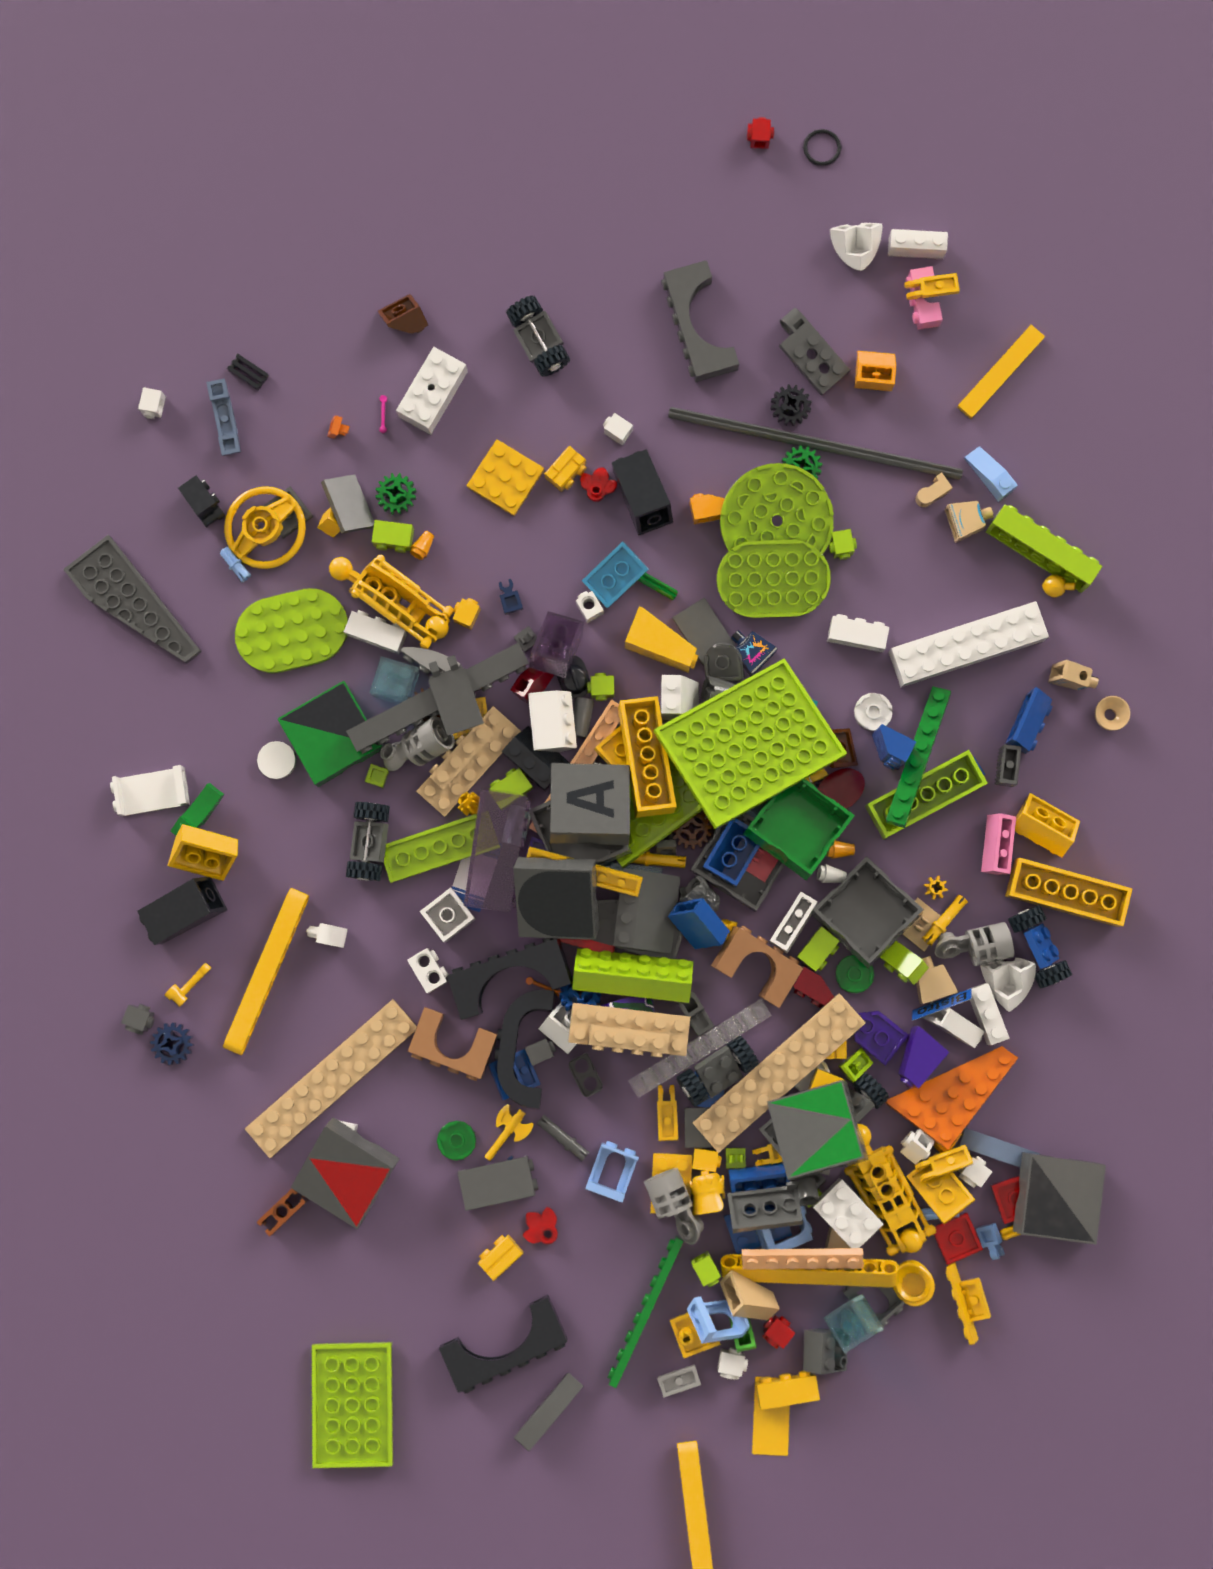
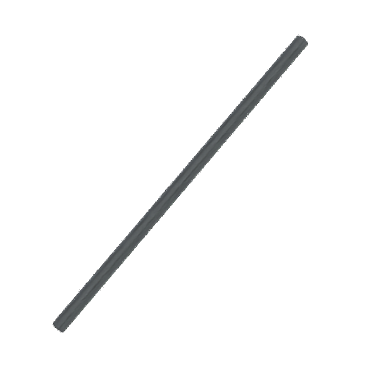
[668,407,963,480]

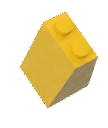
[625,606,699,673]

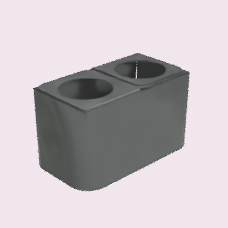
[568,1053,603,1097]

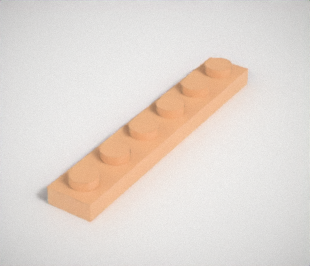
[742,1248,863,1269]

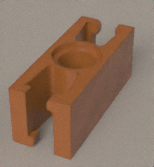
[256,1189,309,1237]

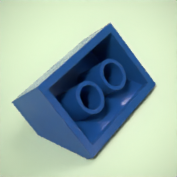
[1005,687,1053,754]
[872,724,916,770]
[703,818,760,887]
[728,1163,790,1214]

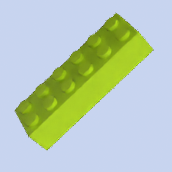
[986,504,1102,593]
[865,750,988,840]
[572,948,693,1003]

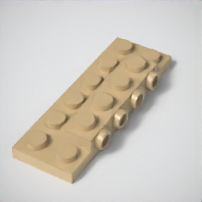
[416,706,521,817]
[568,1003,690,1058]

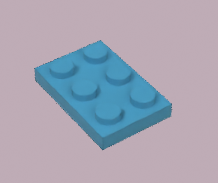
[582,541,649,608]

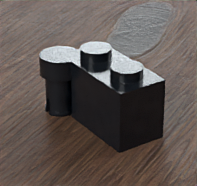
[178,475,226,528]

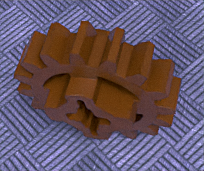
[672,812,713,850]

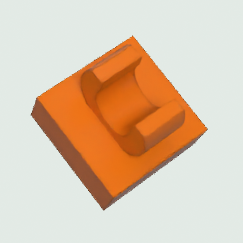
[327,415,349,439]

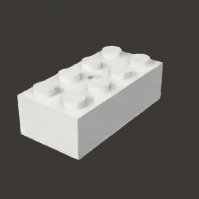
[396,347,468,435]

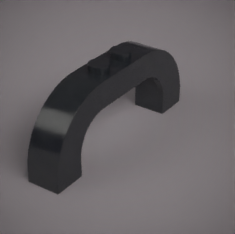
[495,990,555,1110]

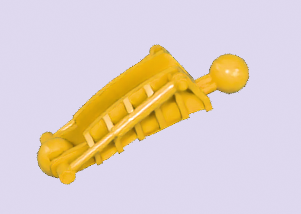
[329,555,454,649]
[844,1124,936,1257]

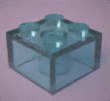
[370,656,420,704]
[824,1294,884,1354]

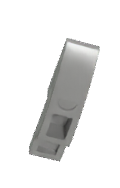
[401,647,462,674]

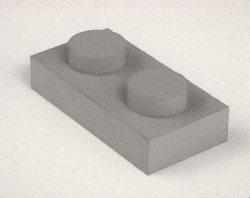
[657,1364,701,1398]

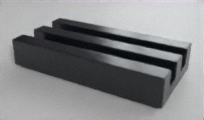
[227,354,269,391]

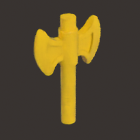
[484,1104,534,1161]

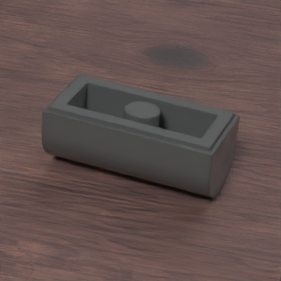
[573,697,594,739]

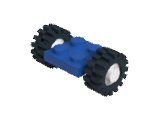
[1008,905,1073,989]

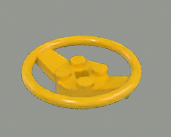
[224,487,306,569]

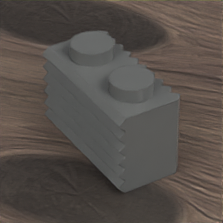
[995,744,1022,787]

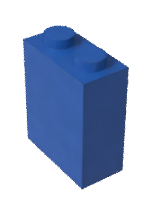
[668,898,730,949]

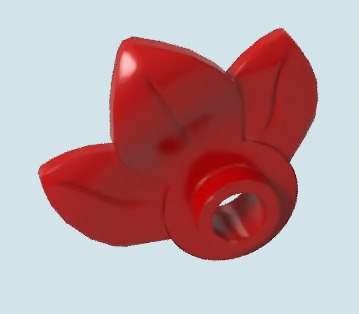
[580,467,617,502]
[523,1207,558,1244]

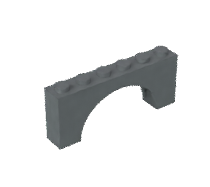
[661,260,739,382]

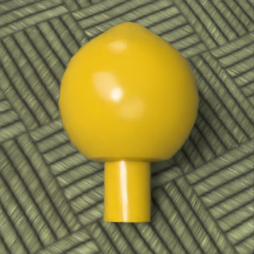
[1042,574,1076,598]

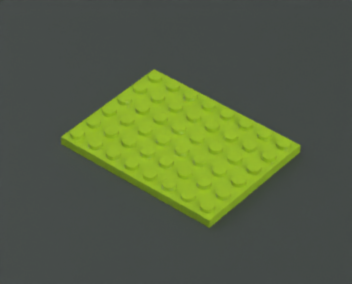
[654,658,847,829]

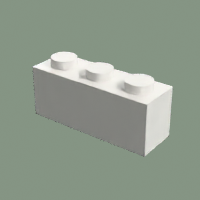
[888,229,948,259]
[344,610,407,655]
[827,614,889,653]
[770,892,818,954]
[967,983,1010,1045]

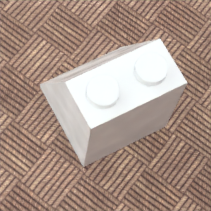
[660,675,699,720]

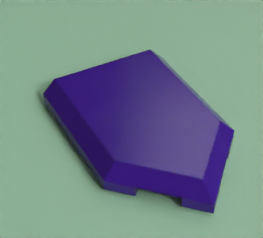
[854,1011,909,1066]

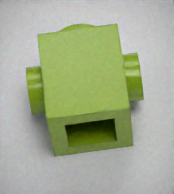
[828,529,857,560]
[587,673,614,701]

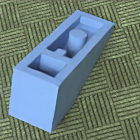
[964,446,1018,502]

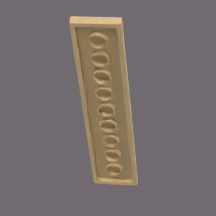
[693,993,866,1153]
[245,999,417,1158]

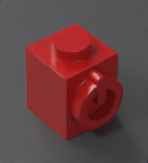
[747,117,774,149]
[762,1315,796,1349]

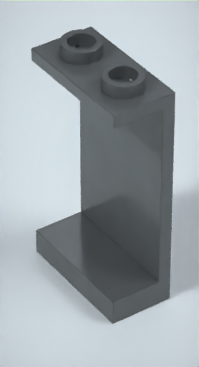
[458,1155,538,1211]

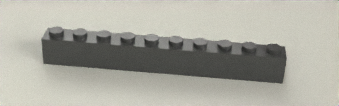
[346,643,529,754]

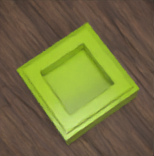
[365,764,389,788]

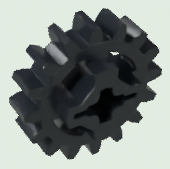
[770,384,812,426]

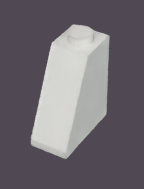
[922,1001,985,1048]

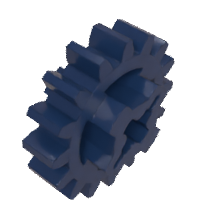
[150,1022,194,1065]

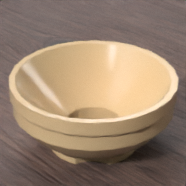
[1095,696,1130,731]

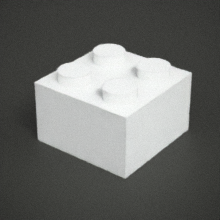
[420,887,476,943]

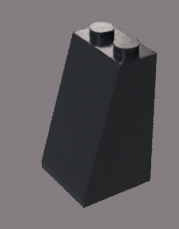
[611,449,673,536]
[137,877,227,945]

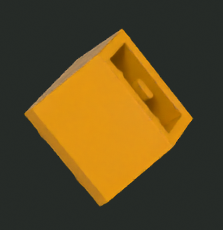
[854,351,896,391]

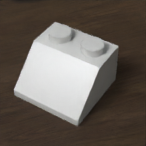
[538,1003,576,1054]

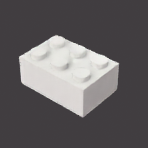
[811,1178,884,1249]

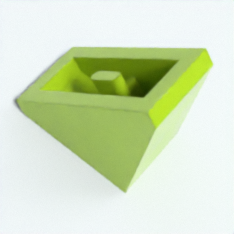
[838,1048,873,1082]

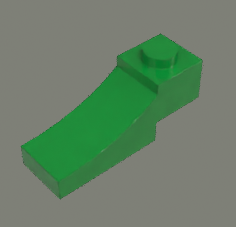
[170,783,224,836]

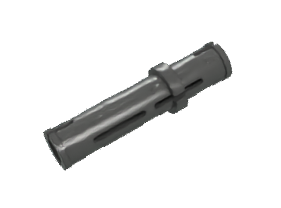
[537,1114,589,1162]

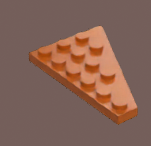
[886,1046,1018,1151]

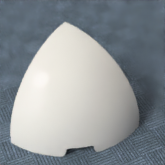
[830,223,882,271]
[980,958,1036,1012]

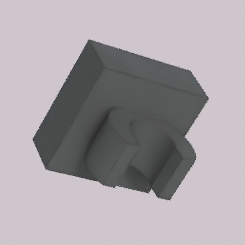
[514,626,540,653]
[656,834,676,855]

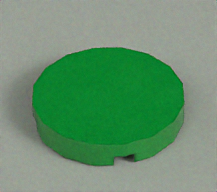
[835,955,875,993]
[437,1121,476,1160]

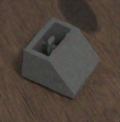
[803,1328,848,1375]

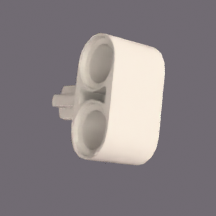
[306,923,348,948]

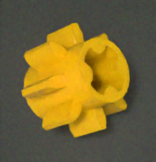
[458,791,482,816]
[923,876,948,900]

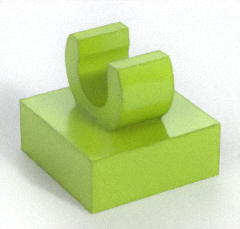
[725,1148,746,1168]

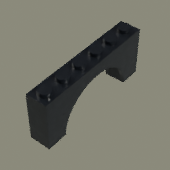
[447,938,573,1020]
[439,1295,568,1394]

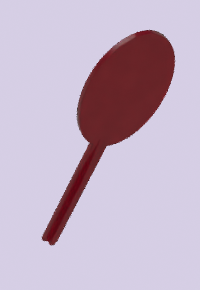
[818,768,865,809]

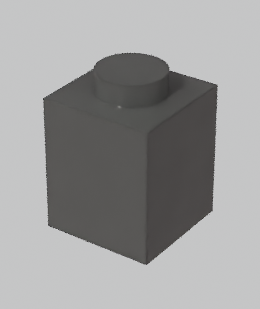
[525,1038,556,1066]

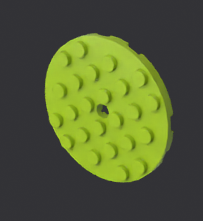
[720,463,834,555]

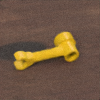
[164,963,211,1007]

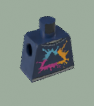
[731,630,778,677]

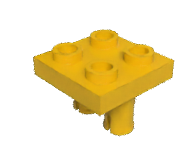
[670,1312,721,1358]

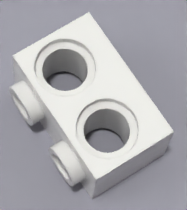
[407,948,449,994]

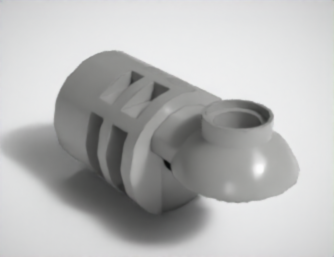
[380,716,455,771]
[935,922,1014,966]
[643,1167,704,1245]

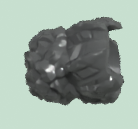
[679,875,720,912]

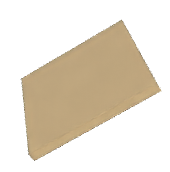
[902,897,940,951]

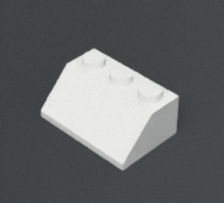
[528,690,577,752]

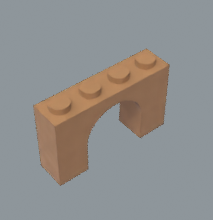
[711,925,803,1008]
[408,1007,498,1081]

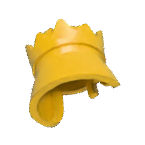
[689,1170,726,1215]

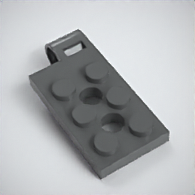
[779,308,850,396]
[727,1178,819,1233]

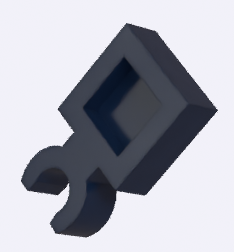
[499,579,523,615]

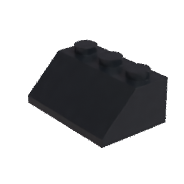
[502,726,570,792]

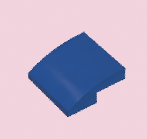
[488,1049,541,1101]

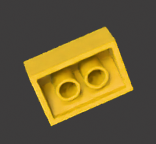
[1015,793,1080,858]
[168,824,238,881]

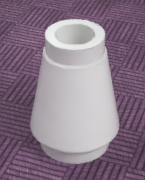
[817,864,847,883]

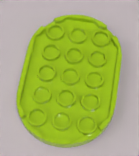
[716,540,831,618]
[235,588,348,673]

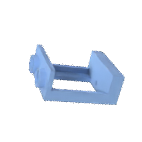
[585,1141,639,1203]
[756,1206,813,1249]
[687,1297,750,1344]

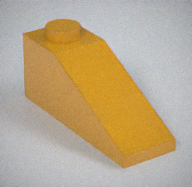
[689,493,725,525]

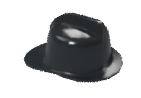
[556,654,590,699]

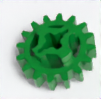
[782,445,823,479]
[375,473,417,515]

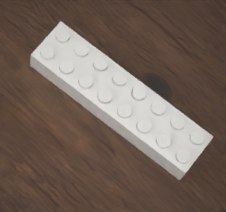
[888,601,1049,688]

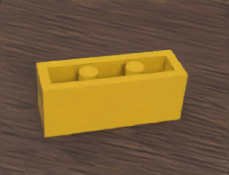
[755,1371,820,1410]

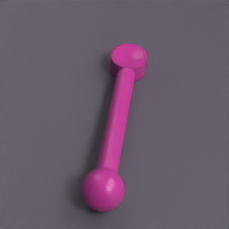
[379,395,387,433]

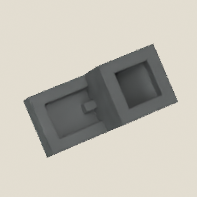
[677,992,715,1037]

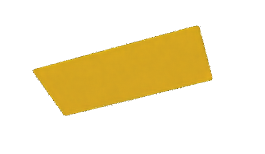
[752,1377,790,1456]

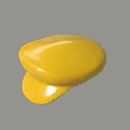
[893,1260,935,1307]

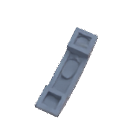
[206,378,241,456]
[959,1128,1040,1167]

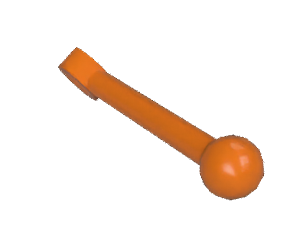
[526,977,561,997]

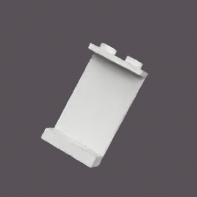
[110,765,190,816]

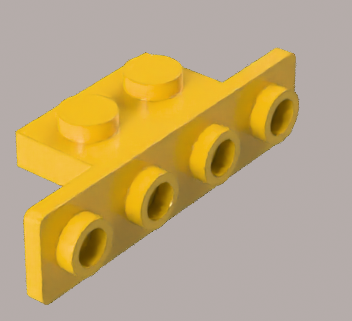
[946,1262,991,1345]

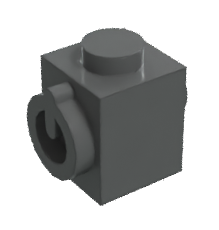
[121,1004,155,1035]

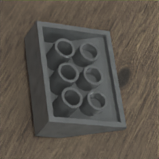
[613,868,680,954]

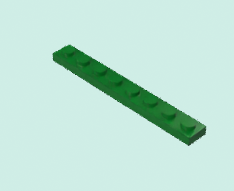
[886,686,951,828]
[607,1236,684,1388]

